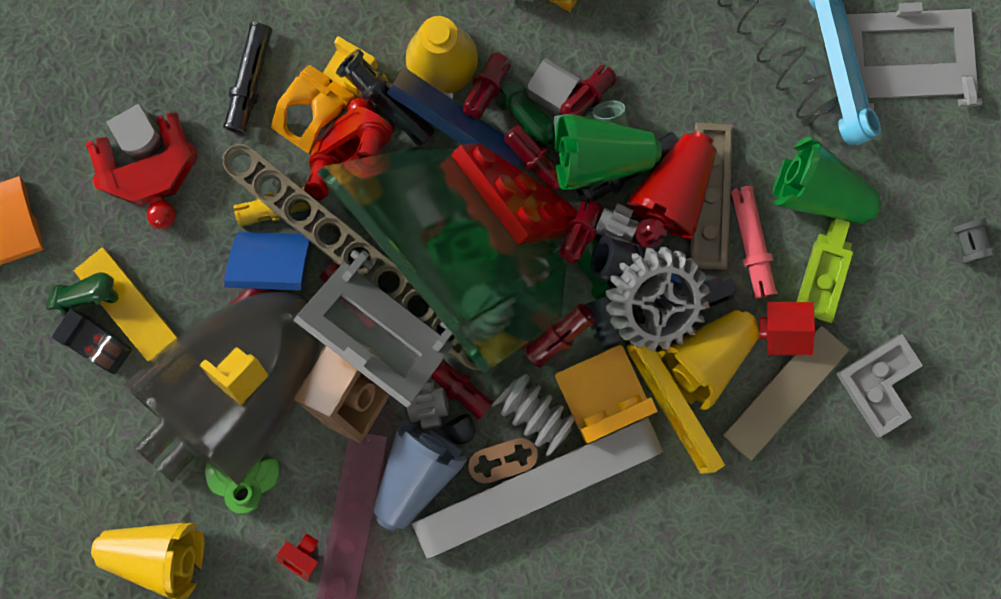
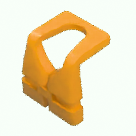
[271,65,355,154]

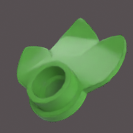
[205,439,280,515]

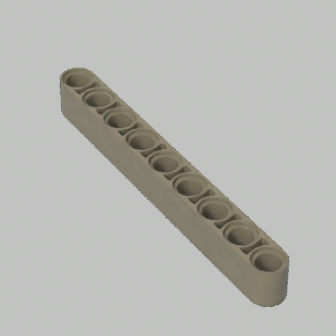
[222,144,495,370]

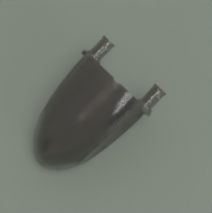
[124,291,320,487]

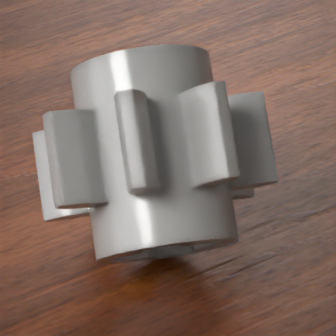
[595,203,639,242]
[407,382,449,429]

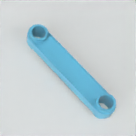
[809,0,881,146]

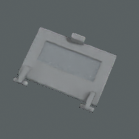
[846,2,982,110]
[293,250,462,407]

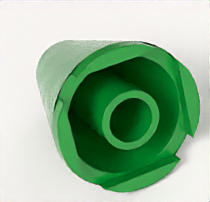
[555,114,662,190]
[772,136,882,224]

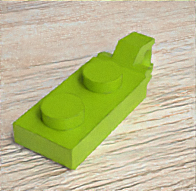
[797,219,853,323]

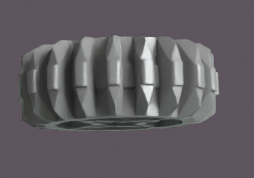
[606,247,710,351]

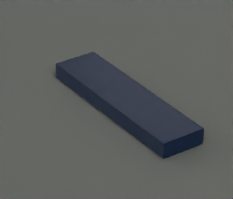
[387,66,522,168]

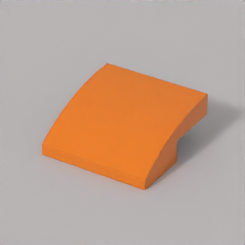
[0,176,44,265]

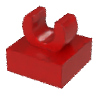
[276,533,319,582]

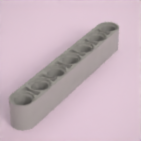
[411,417,664,558]

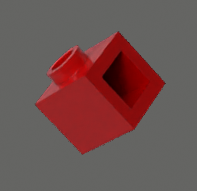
[759,302,815,355]

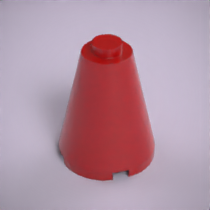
[627,131,717,240]

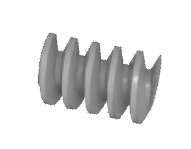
[492,374,575,456]

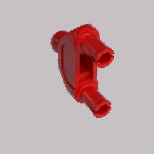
[304,97,394,200]
[85,113,197,230]

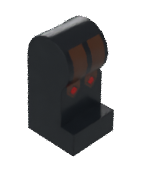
[51,309,133,375]

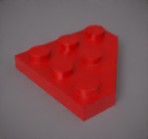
[451,144,576,245]

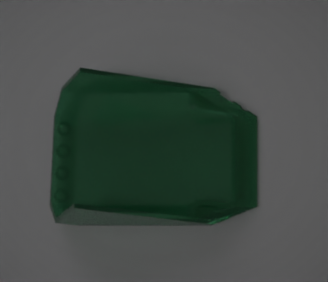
[317,147,566,382]

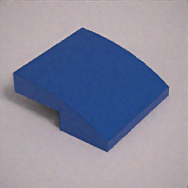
[224,232,312,290]

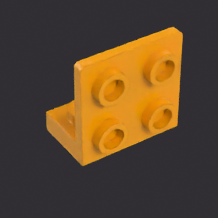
[555,345,658,443]

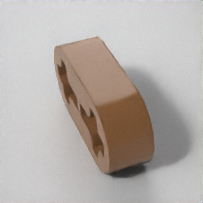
[468,438,538,484]

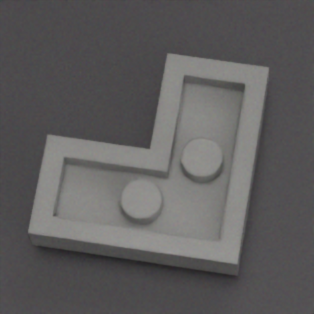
[836,334,923,437]

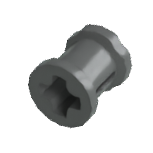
[952,218,997,263]

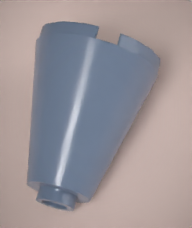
[373,421,467,531]

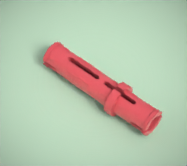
[730,186,778,299]

